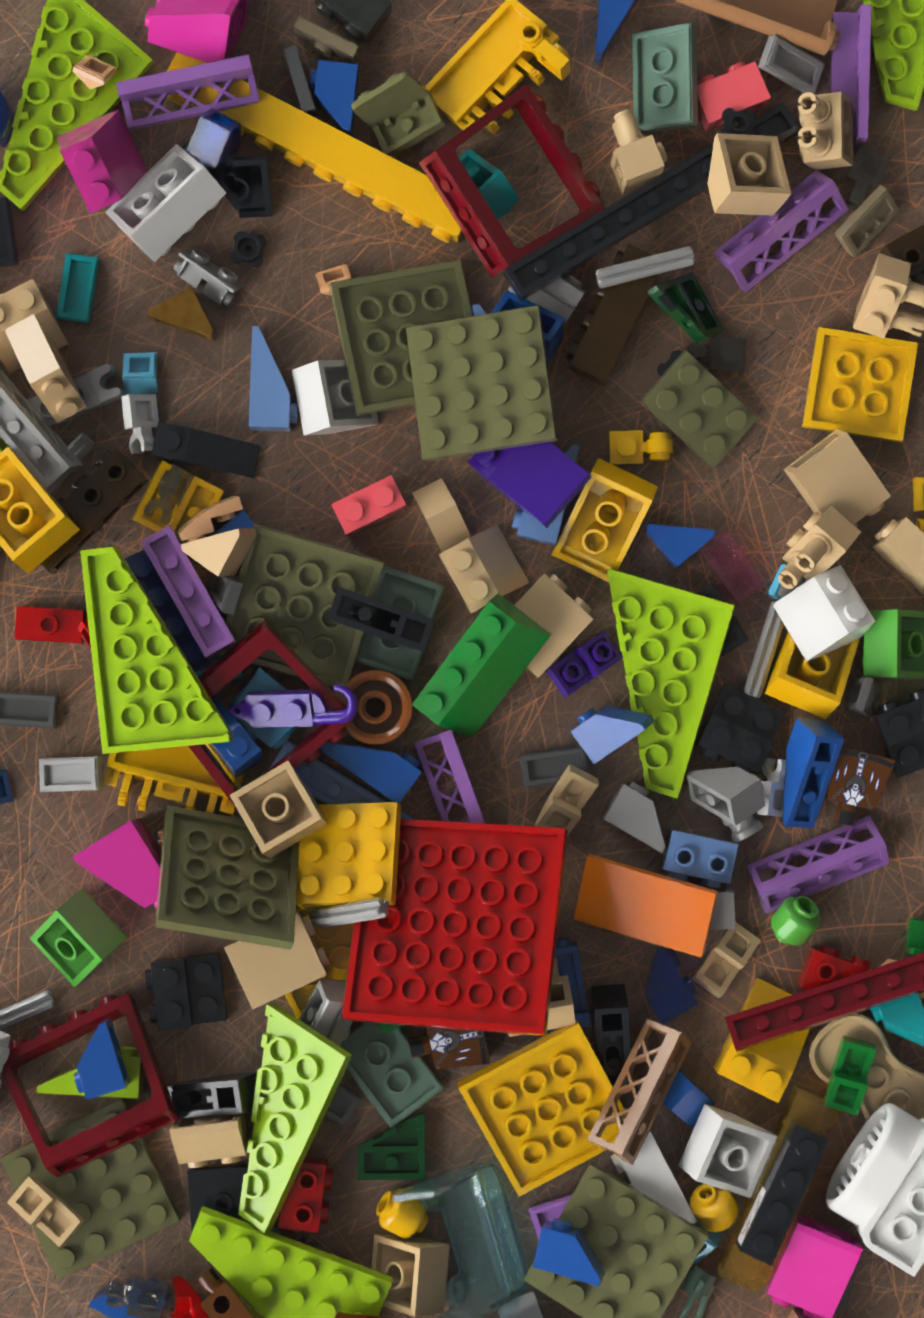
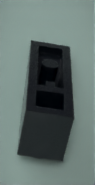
[151,421,260,478]
[327,587,435,653]
[591,984,630,1086]
[166,1072,257,1118]

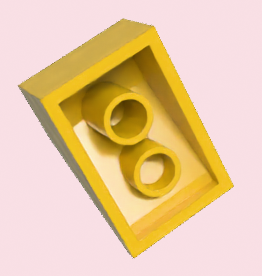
[0,447,80,574]
[551,458,658,582]
[765,632,859,720]
[713,977,810,1103]

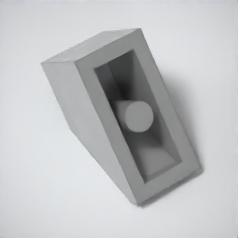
[686,767,765,826]
[602,782,666,853]

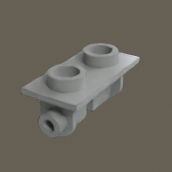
[173,248,245,307]

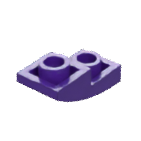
[546,630,623,698]

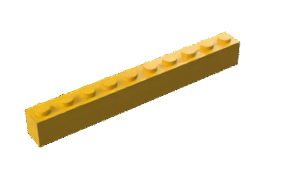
[167,52,463,243]

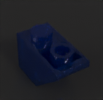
[186,108,241,167]
[643,945,699,1025]

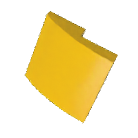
[131,460,224,544]

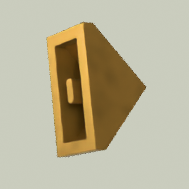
[147,288,216,341]

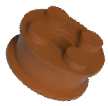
[339,670,413,744]

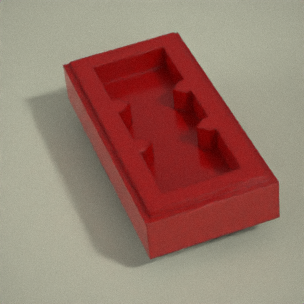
[15,606,85,644]

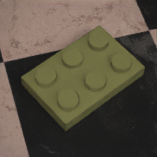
[640,351,758,468]

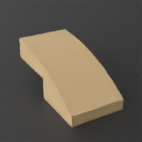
[535,764,599,835]
[691,922,761,998]
[7,1176,86,1248]

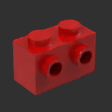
[797,944,872,1011]
[278,1157,333,1233]

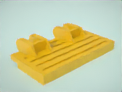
[425,0,560,134]
[104,744,245,816]

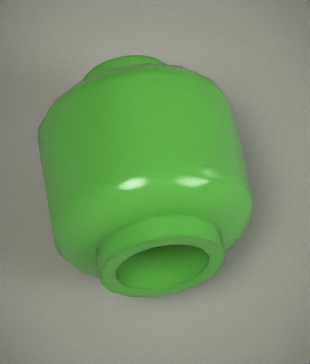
[771,896,821,946]

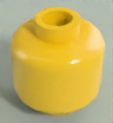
[689,1183,738,1232]
[376,1188,428,1239]

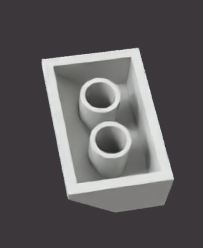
[105,144,226,262]

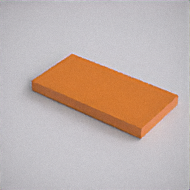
[573,854,719,958]

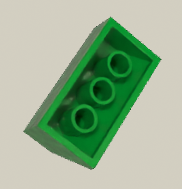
[412,593,551,738]

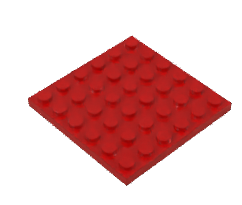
[342,819,568,1036]

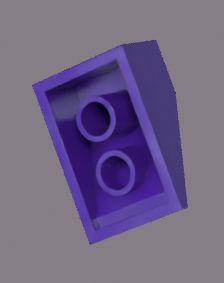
[468,442,591,528]

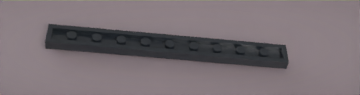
[503,102,801,301]

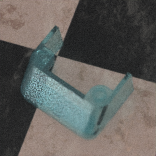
[393,1162,529,1318]

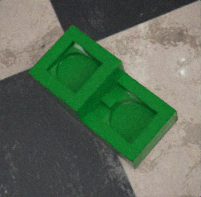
[824,1035,877,1116]

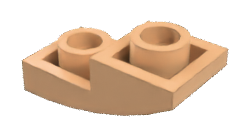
[176,496,243,542]

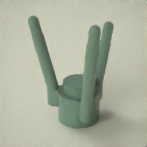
[679,1264,717,1318]

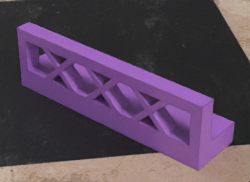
[830,4,871,148]
[116,54,260,131]
[713,170,848,293]
[141,525,236,662]
[414,730,486,824]
[746,815,890,914]

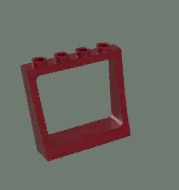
[419,84,605,277]
[188,619,354,809]
[2,993,179,1178]

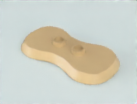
[809,1014,924,1121]

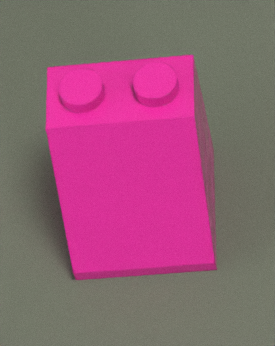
[144,0,249,63]
[58,109,147,214]
[73,818,162,909]
[766,1212,863,1318]

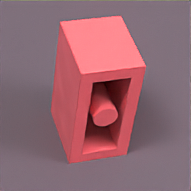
[697,61,771,132]
[331,475,407,538]

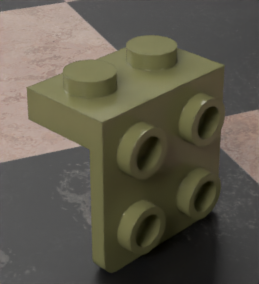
[351,71,446,158]

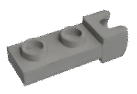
[27,364,126,428]

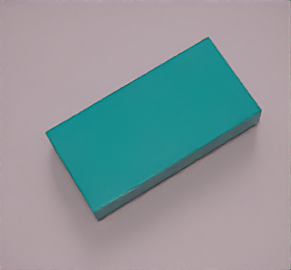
[56,252,101,325]

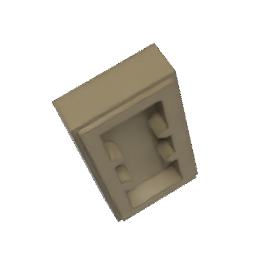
[294,16,360,64]
[835,185,900,258]

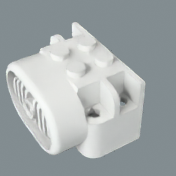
[826,1103,924,1277]

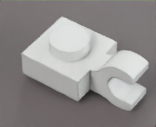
[121,394,159,454]
[757,758,786,817]

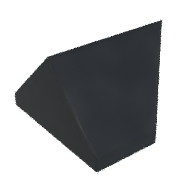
[207,155,273,218]

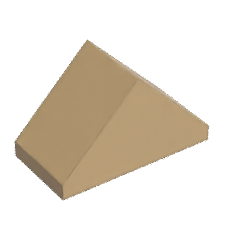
[412,478,471,552]
[181,528,257,576]

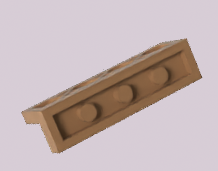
[587,1018,692,1165]

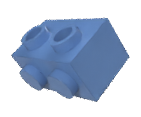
[661,829,738,888]

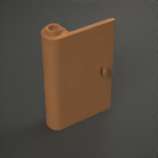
[675,0,840,56]

